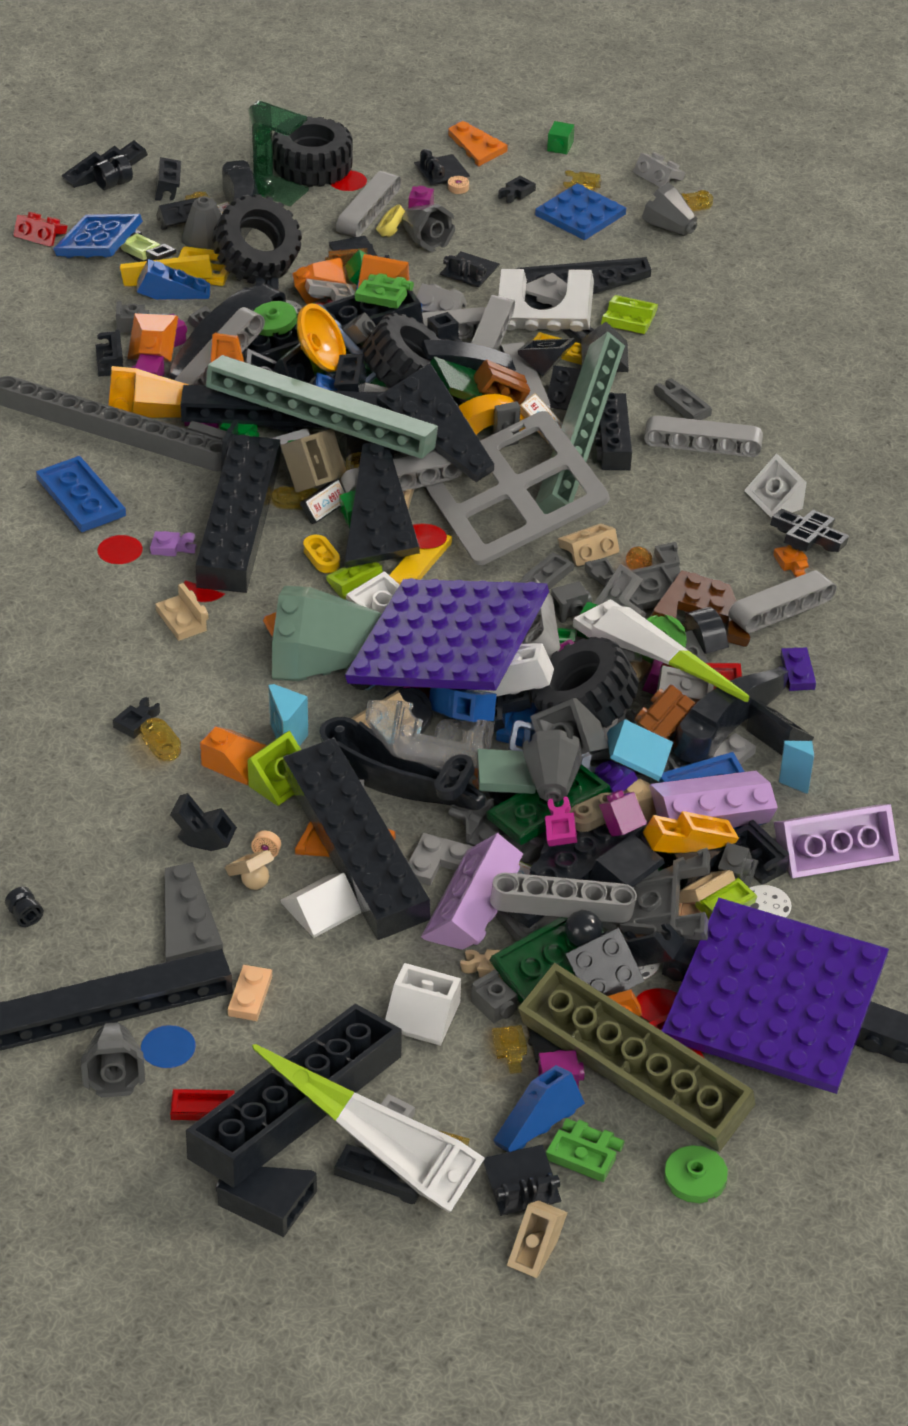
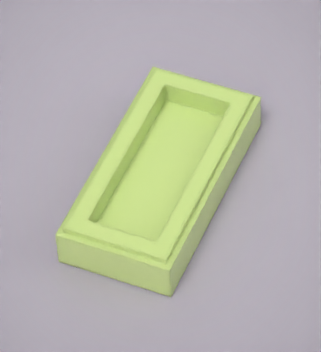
[120,233,160,260]

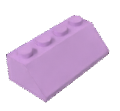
[649,771,778,827]
[774,804,900,878]
[421,833,523,950]

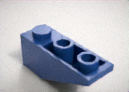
[137,259,210,300]
[429,688,497,722]
[493,1065,585,1152]

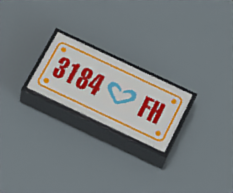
[300,478,346,524]

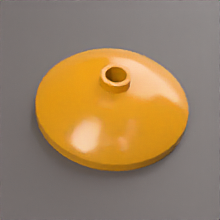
[297,304,346,372]

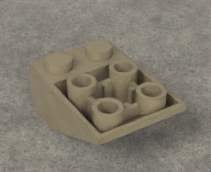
[281,429,346,492]

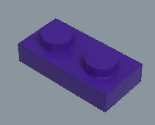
[780,647,816,691]
[594,760,638,793]

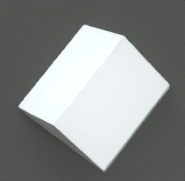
[744,454,807,518]
[346,571,399,613]
[281,873,361,938]

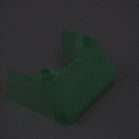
[248,101,309,206]

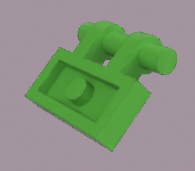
[354,273,414,309]
[546,1118,625,1183]

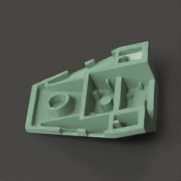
[272,586,382,681]

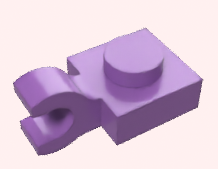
[150,531,197,556]

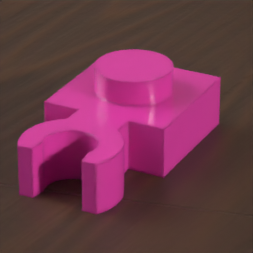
[545,796,577,846]

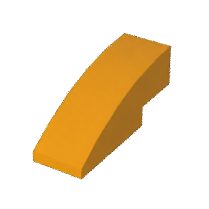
[643,811,739,853]

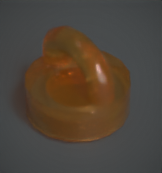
[626,546,653,570]

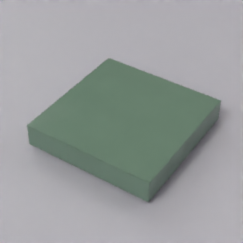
[477,749,536,794]

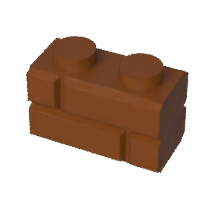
[474,359,530,405]
[634,685,696,740]

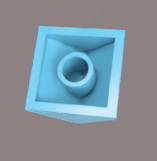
[268,684,308,746]
[607,719,673,781]

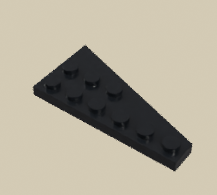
[516,257,652,310]
[376,363,494,482]
[345,442,420,568]
[508,824,644,928]

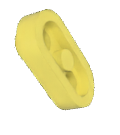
[376,204,405,237]

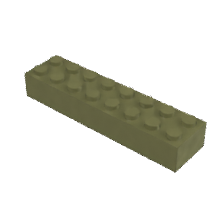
[518,963,756,1153]

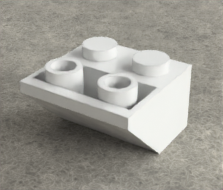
[385,963,461,1046]

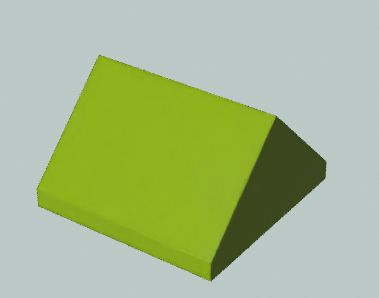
[248,730,301,806]

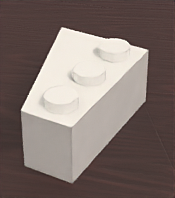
[480,643,554,696]

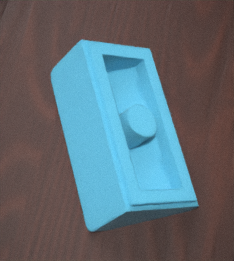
[779,741,814,793]

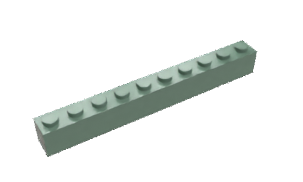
[535,332,625,514]
[206,355,438,459]

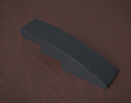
[62,140,148,188]
[421,340,516,371]

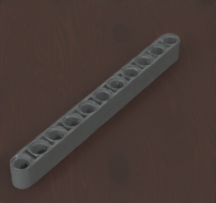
[0,376,222,471]

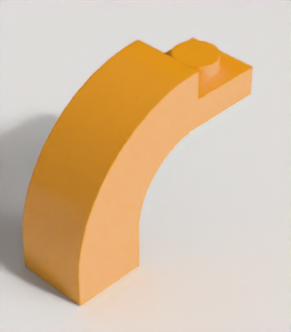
[459,394,525,435]

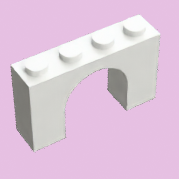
[498,269,594,331]

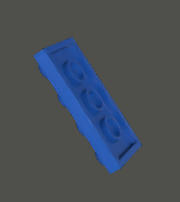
[36,456,126,532]

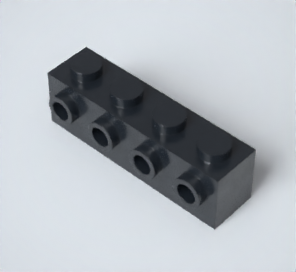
[595,392,632,471]

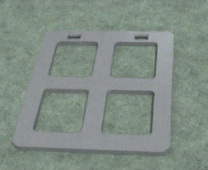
[424,411,610,565]

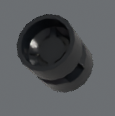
[93,155,133,191]

